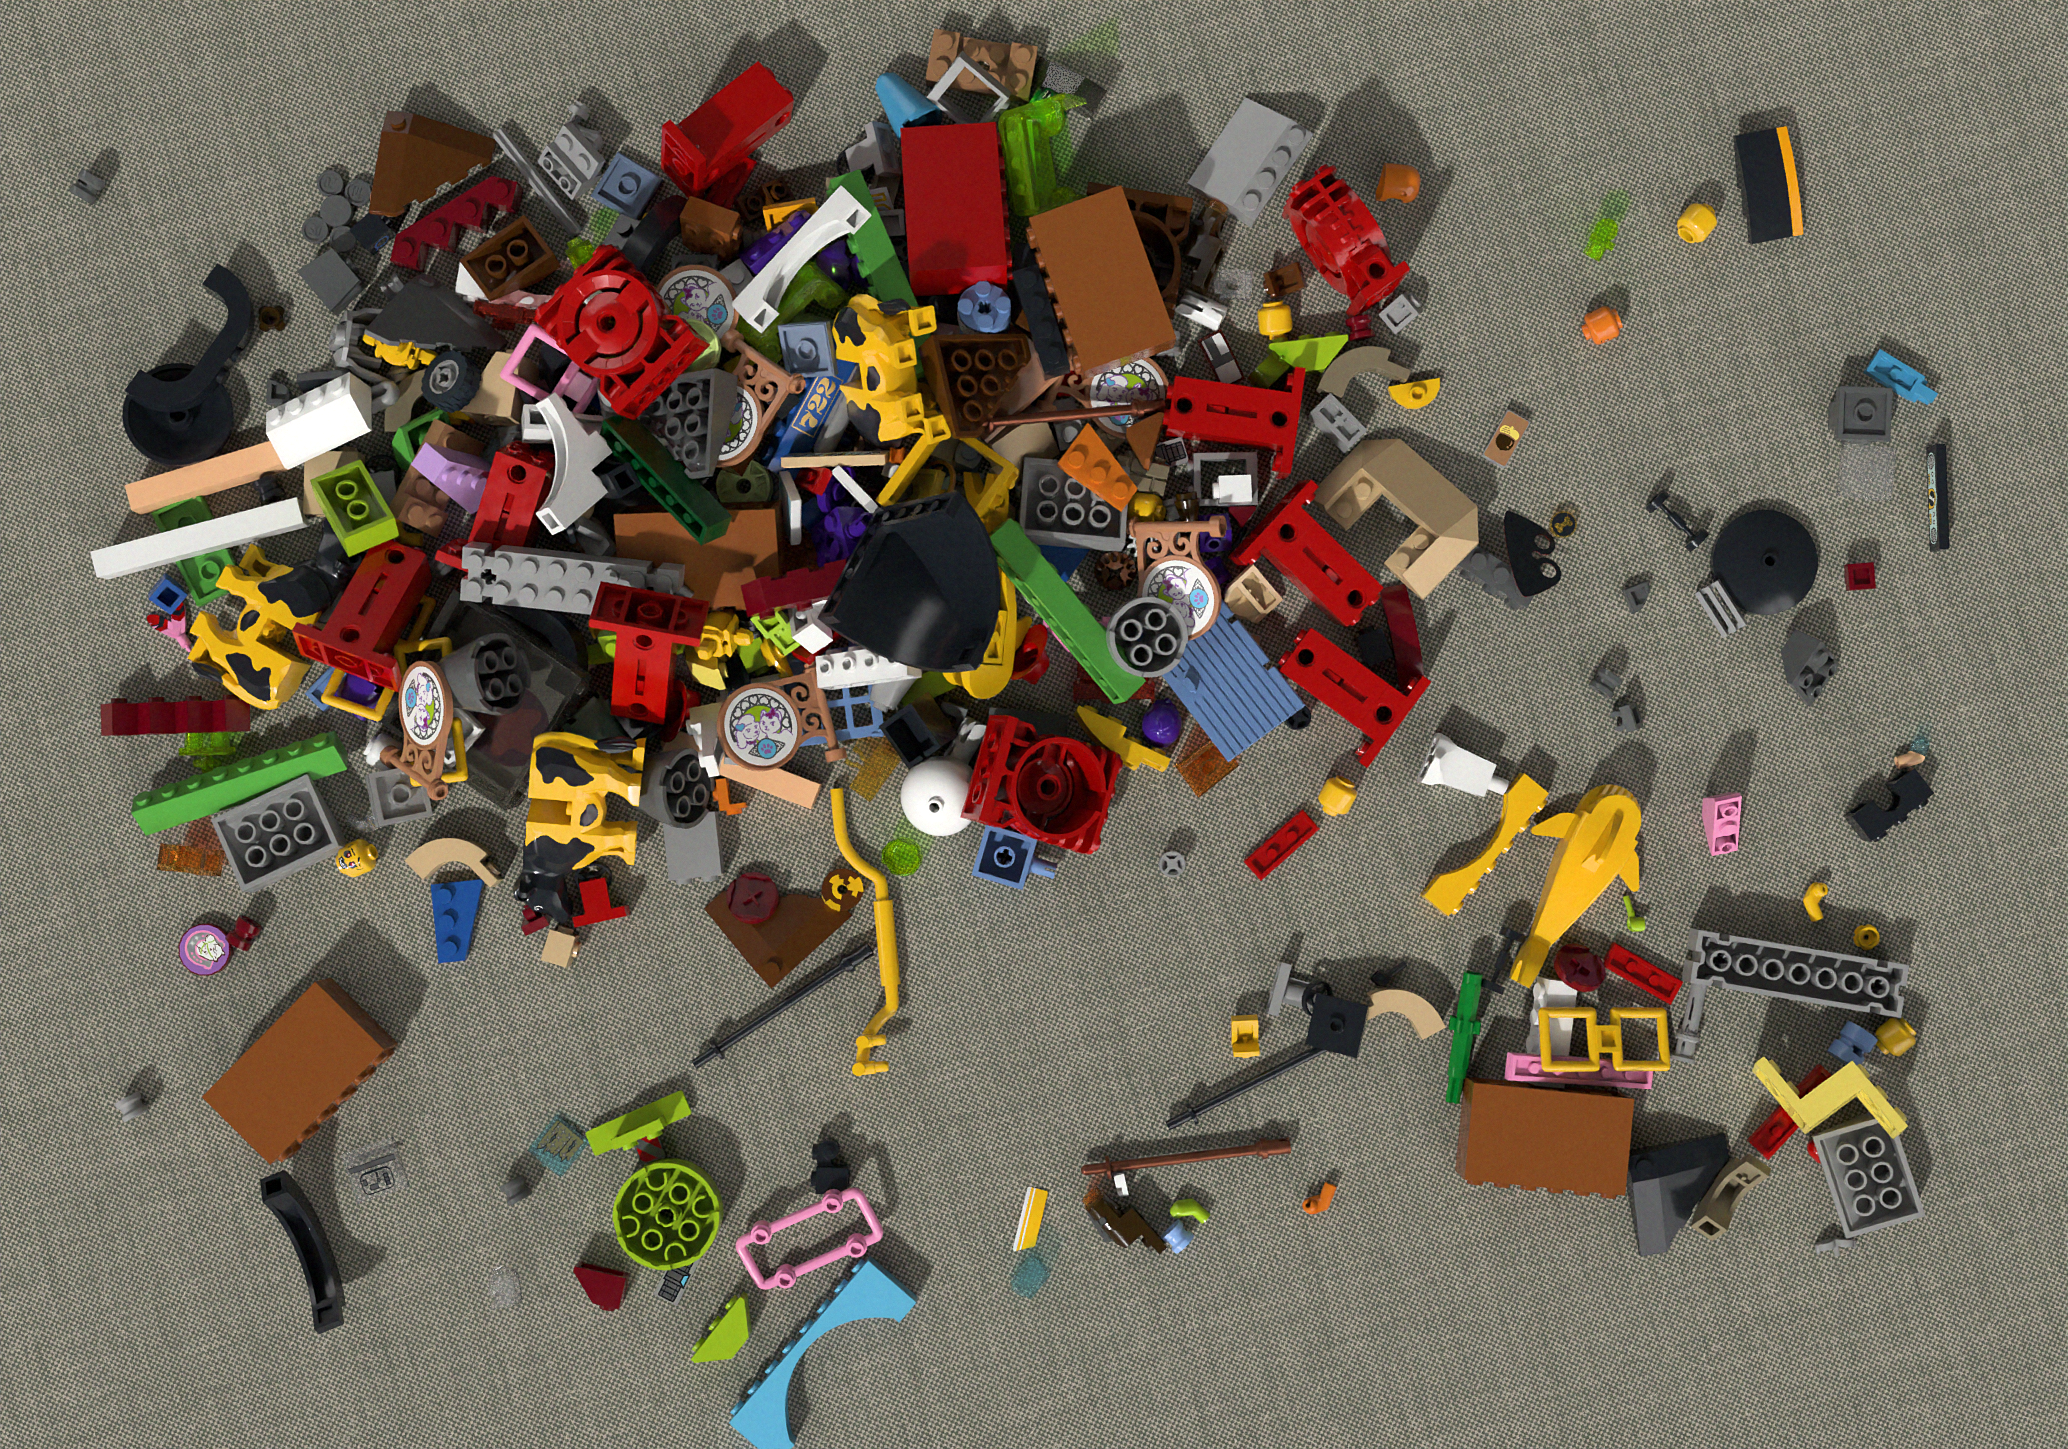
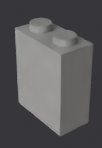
[663,811,725,885]

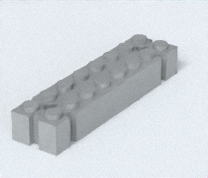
[460,541,685,615]
[1682,928,1909,1018]

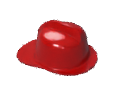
[1010,624,1050,685]
[660,680,702,743]

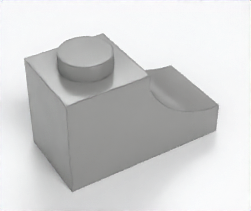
[1052,397,1082,455]

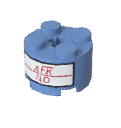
[957,281,1011,334]

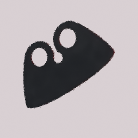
[1504,511,1561,597]

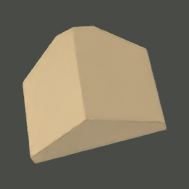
[1224,564,1283,624]

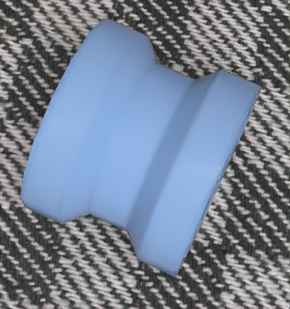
[1161,1220,1194,1254]

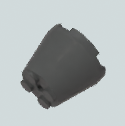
[436,633,531,715]
[624,748,715,829]

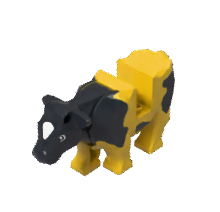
[831,294,951,503]
[188,516,366,710]
[513,732,646,923]

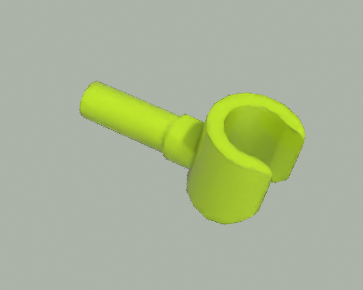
[1623,895,1645,932]

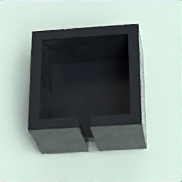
[879,692,958,769]

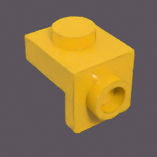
[1231,1014,1260,1058]

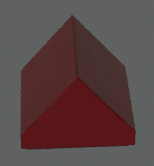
[1227,505,1256,529]

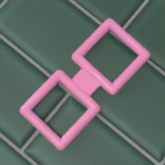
[500,324,633,414]

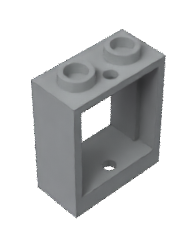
[927,51,1011,124]
[1187,452,1258,509]

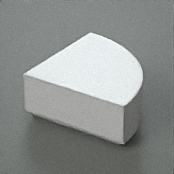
[1113,1171,1129,1197]

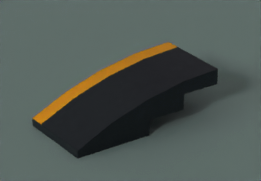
[1733,125,1803,244]

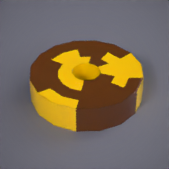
[821,868,863,911]

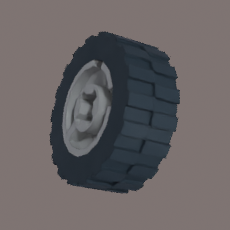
[421,350,481,413]

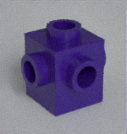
[1198,513,1232,553]

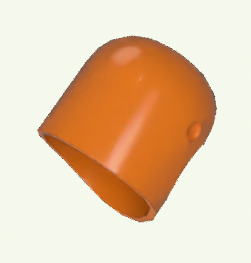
[1375,163,1420,203]

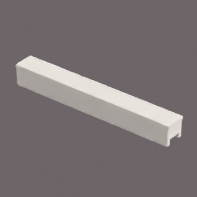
[90,497,309,579]

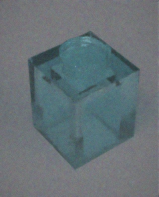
[1010,1253,1051,1300]

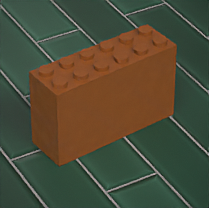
[1026,185,1177,380]
[614,500,786,611]
[202,977,398,1165]
[1455,1076,1634,1199]

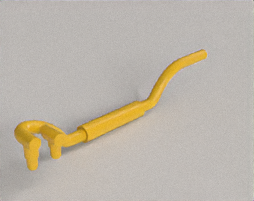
[830,788,901,1076]

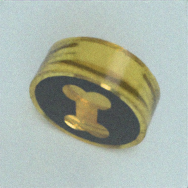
[1549,511,1577,538]

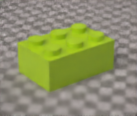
[310,459,399,557]

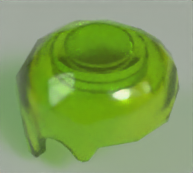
[881,836,923,877]

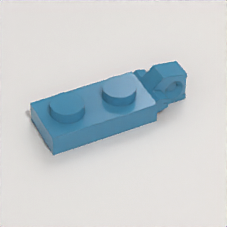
[1863,349,1938,405]

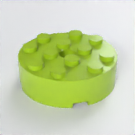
[612,1158,723,1270]

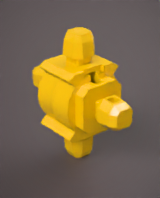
[363,332,438,370]
[694,609,754,660]

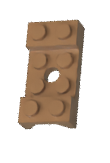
[925,28,1038,104]
[389,418,485,538]

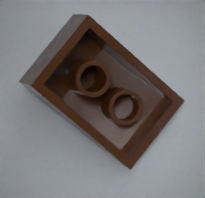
[459,215,561,302]

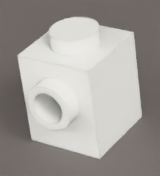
[1212,475,1252,506]

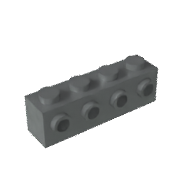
[1454,546,1535,611]

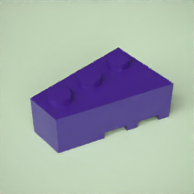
[736,209,812,277]

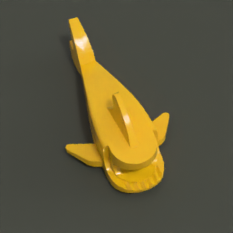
[943,472,1032,699]
[1509,784,1641,988]

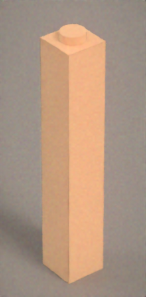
[125,441,292,515]
[661,730,822,809]

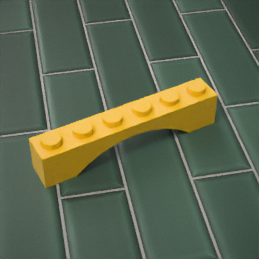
[1420,773,1549,916]

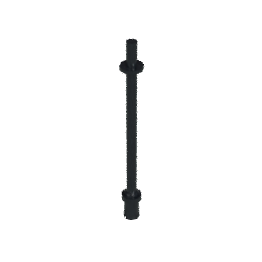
[692,941,875,1069]
[1165,1047,1335,1130]

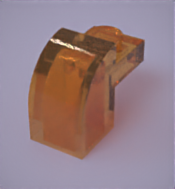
[156,843,225,877]

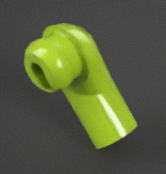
[1170,1198,1211,1224]

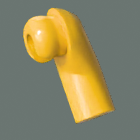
[1803,882,1828,922]

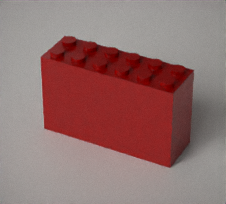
[900,122,1012,296]

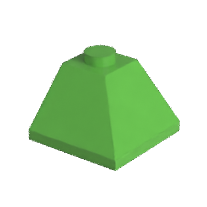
[391,408,452,471]

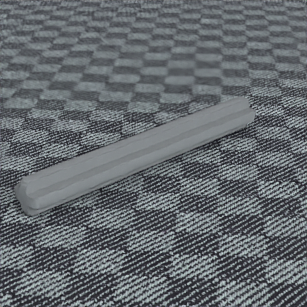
[493,128,582,237]

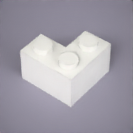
[788,600,833,654]

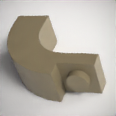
[1315,346,1411,401]
[384,369,427,435]
[1690,1154,1771,1241]

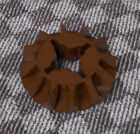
[1094,551,1136,591]

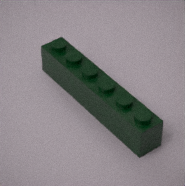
[599,414,732,546]

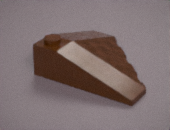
[369,110,497,217]
[918,334,1031,439]
[704,891,853,989]

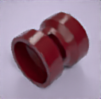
[225,915,263,951]

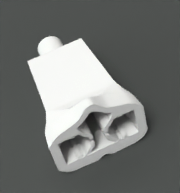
[1417,733,1509,797]

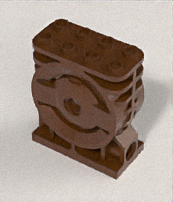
[1086,182,1193,327]

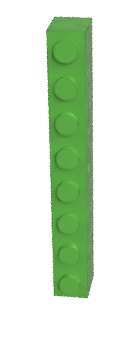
[826,169,931,379]
[989,518,1146,704]
[131,730,348,836]

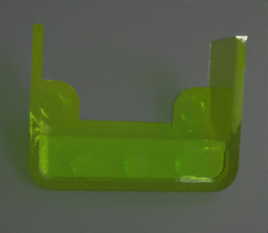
[998,92,1088,217]
[736,261,851,363]

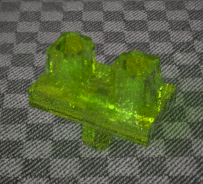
[1582,218,1618,262]
[565,236,594,270]
[179,732,235,774]

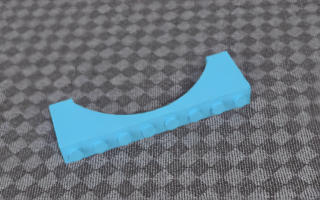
[729,1256,918,1449]

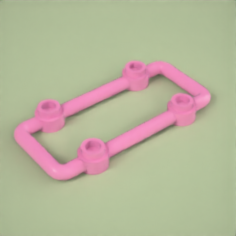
[735,1187,884,1290]

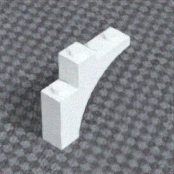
[536,392,612,535]
[686,673,787,777]

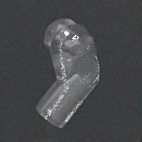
[346,814,381,833]

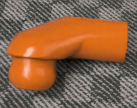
[1302,1182,1337,1215]

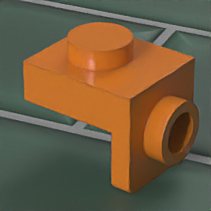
[712,778,748,815]

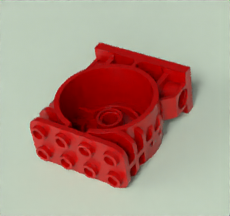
[1282,164,1411,318]
[534,244,710,420]
[960,715,1123,855]

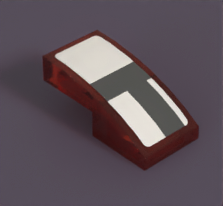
[1196,328,1245,384]

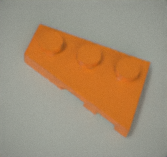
[1057,423,1138,512]

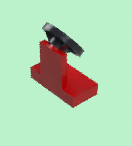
[572,861,631,927]

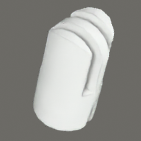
[1175,288,1228,331]
[944,716,986,764]

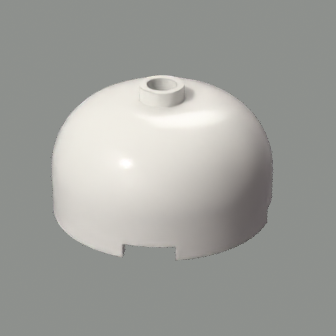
[901,755,974,836]

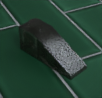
[1032,56,1107,121]

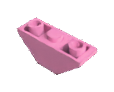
[1702,792,1742,856]

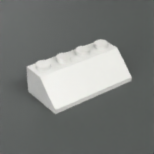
[266,372,372,470]

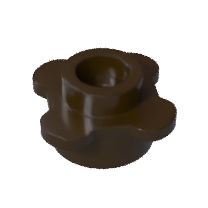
[258,305,286,332]

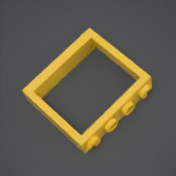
[875,434,1019,526]

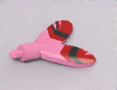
[147,601,192,652]

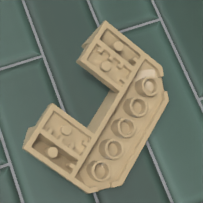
[1312,438,1479,600]

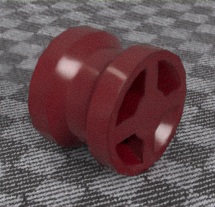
[1345,314,1375,342]

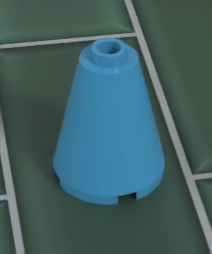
[875,72,943,144]

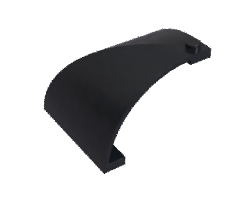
[817,490,1000,673]

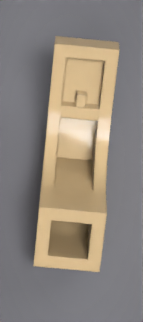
[404,837,503,888]
[1361,987,1446,1040]

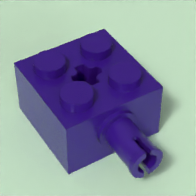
[810,507,872,567]

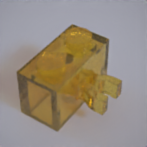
[844,744,902,802]

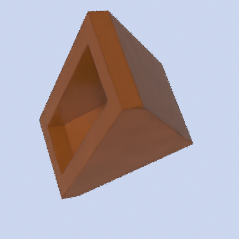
[1126,412,1164,471]

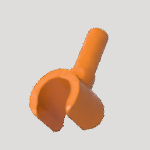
[889,447,909,464]

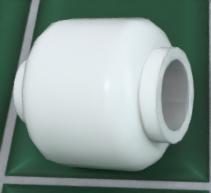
[363,733,403,771]

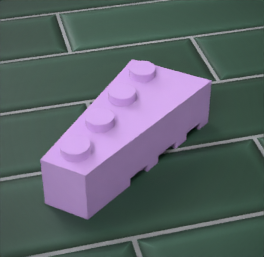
[411,442,492,518]

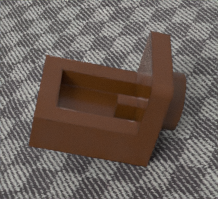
[1263,262,1308,299]

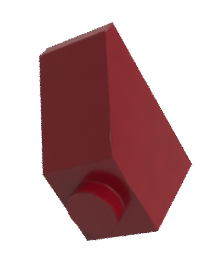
[573,1261,630,1311]

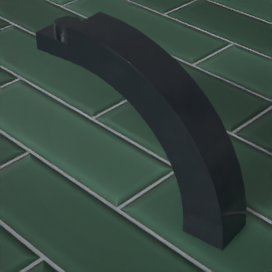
[602,194,688,330]
[519,379,642,499]
[260,1170,346,1334]

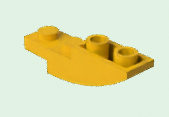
[1074,705,1171,772]

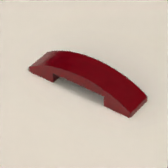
[1379,584,1424,692]

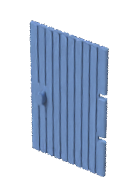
[1137,599,1305,762]

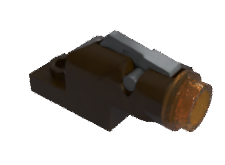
[1183,200,1228,296]
[1081,1186,1167,1255]

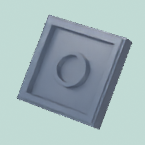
[591,152,664,221]
[778,320,839,378]

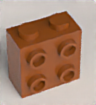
[680,196,744,263]

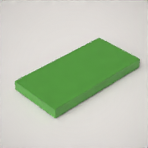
[151,496,239,607]

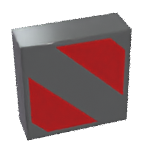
[635,1136,667,1165]

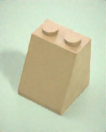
[460,349,539,427]

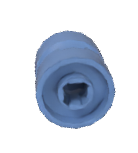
[1827,1021,1878,1065]

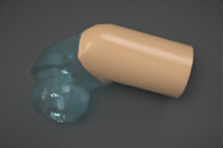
[1894,736,1929,769]

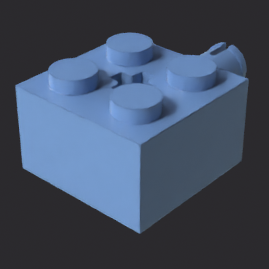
[971,825,1058,890]

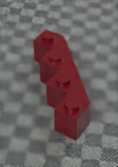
[390,176,524,273]
[741,559,848,620]
[100,694,251,736]

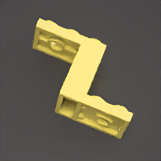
[1752,1057,1908,1139]

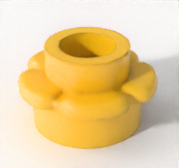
[1853,924,1880,950]

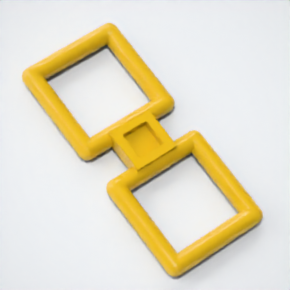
[321,595,436,721]
[393,637,468,786]
[1538,1007,1671,1072]

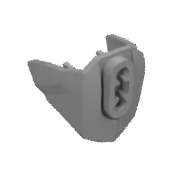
[329,308,395,384]

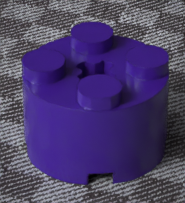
[334,673,398,722]

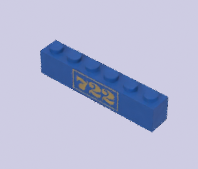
[759,322,856,481]

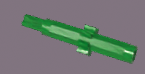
[1445,971,1483,1104]

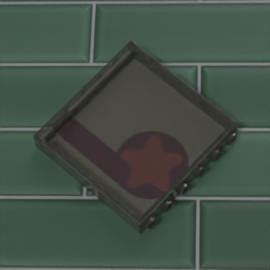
[379,588,592,811]

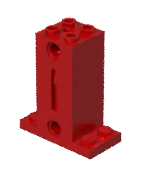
[661,61,794,200]
[1162,366,1306,480]
[434,441,556,578]
[1228,479,1384,627]
[292,539,432,693]
[589,581,710,724]
[1277,627,1431,768]

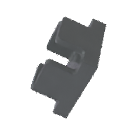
[1828,386,1893,445]

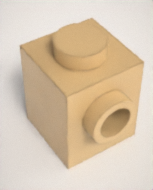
[541,925,582,967]

